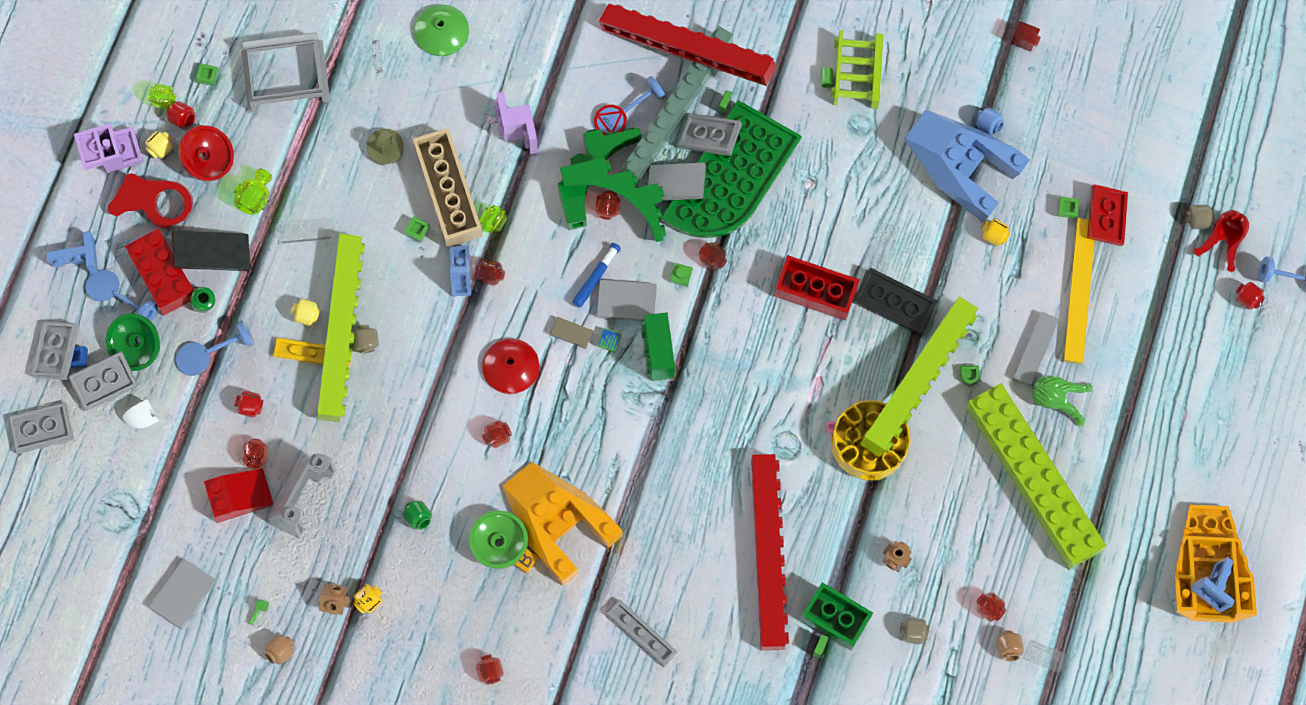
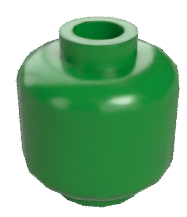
[190,287,216,313]
[403,501,432,530]

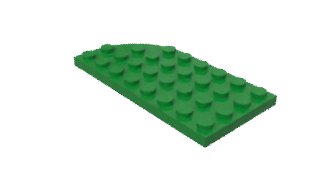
[661,100,802,238]

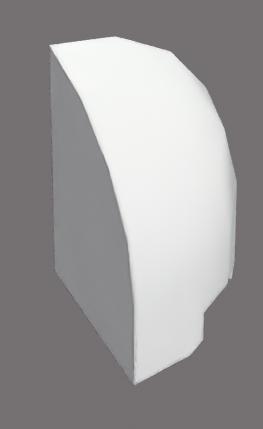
[122,399,159,428]

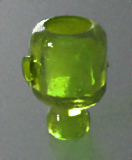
[233,168,272,215]

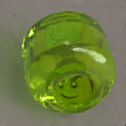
[148,83,177,110]
[479,205,507,234]

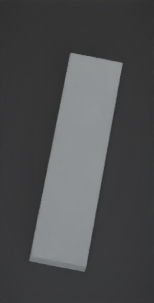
[1013,312,1059,387]
[606,599,678,667]

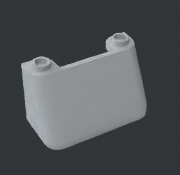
[268,453,336,539]

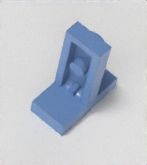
[46,231,98,274]
[450,246,471,296]
[1191,557,1235,612]

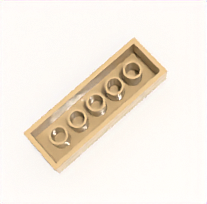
[413,128,483,247]

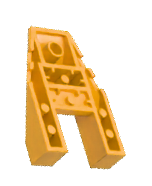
[502,462,623,586]

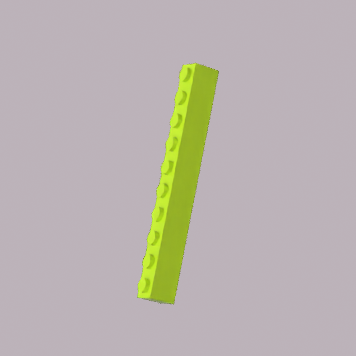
[317,233,365,422]
[860,296,978,457]

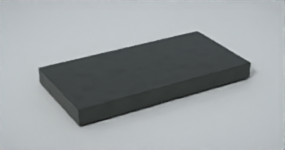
[172,230,250,271]
[853,267,938,335]

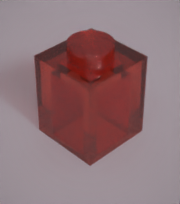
[1011,21,1041,52]

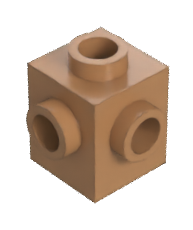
[882,541,912,572]
[319,584,350,615]

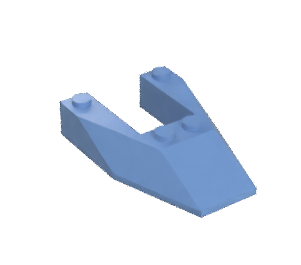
[904,110,1030,221]

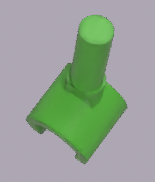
[248,600,269,625]

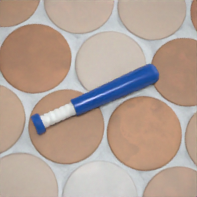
[572,243,621,308]

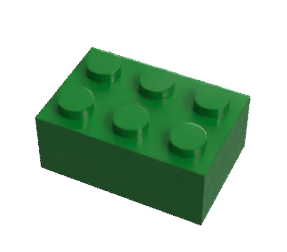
[641,312,675,381]
[800,582,873,651]

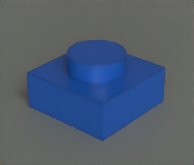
[70,346,88,368]

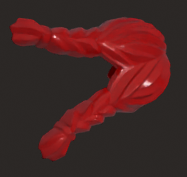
[1193,210,1249,273]

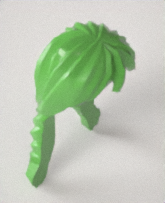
[1032,375,1093,426]

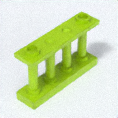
[831,30,884,109]

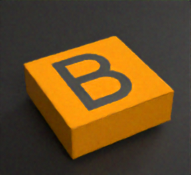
[514,549,539,574]

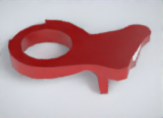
[108,173,193,230]

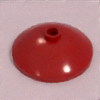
[179,125,234,182]
[482,338,540,394]

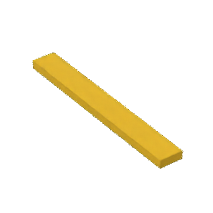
[1063,218,1095,364]

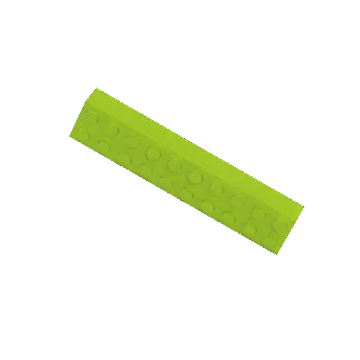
[966,383,1107,570]

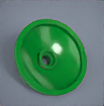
[106,313,160,371]

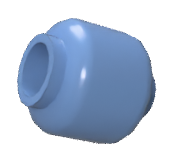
[975,108,1004,135]

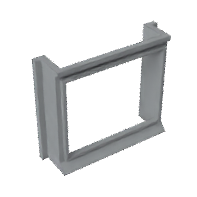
[241,32,330,113]

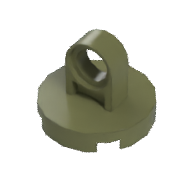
[366,129,404,166]

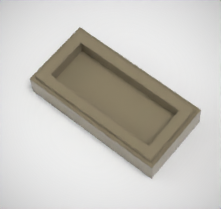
[551,317,593,349]

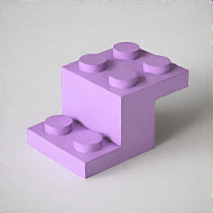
[494,92,538,154]
[74,123,144,173]

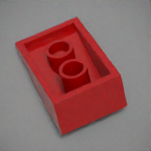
[204,468,273,523]

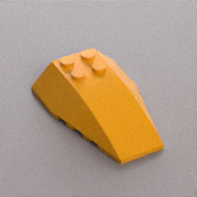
[1174,505,1257,623]

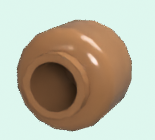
[996,630,1024,662]
[264,635,294,665]

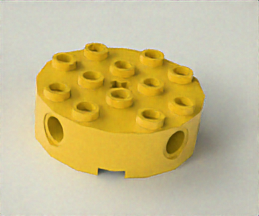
[831,400,911,481]

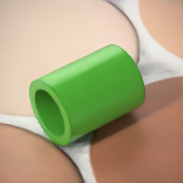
[820,67,833,88]

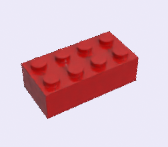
[125,228,194,316]
[774,255,860,321]

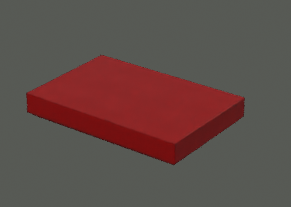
[1087,184,1128,246]

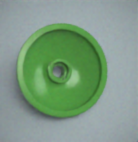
[414,4,469,56]
[469,511,528,569]

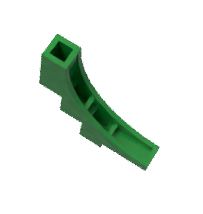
[557,127,641,230]
[560,157,666,242]

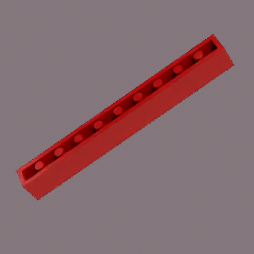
[599,3,776,86]
[751,454,789,651]

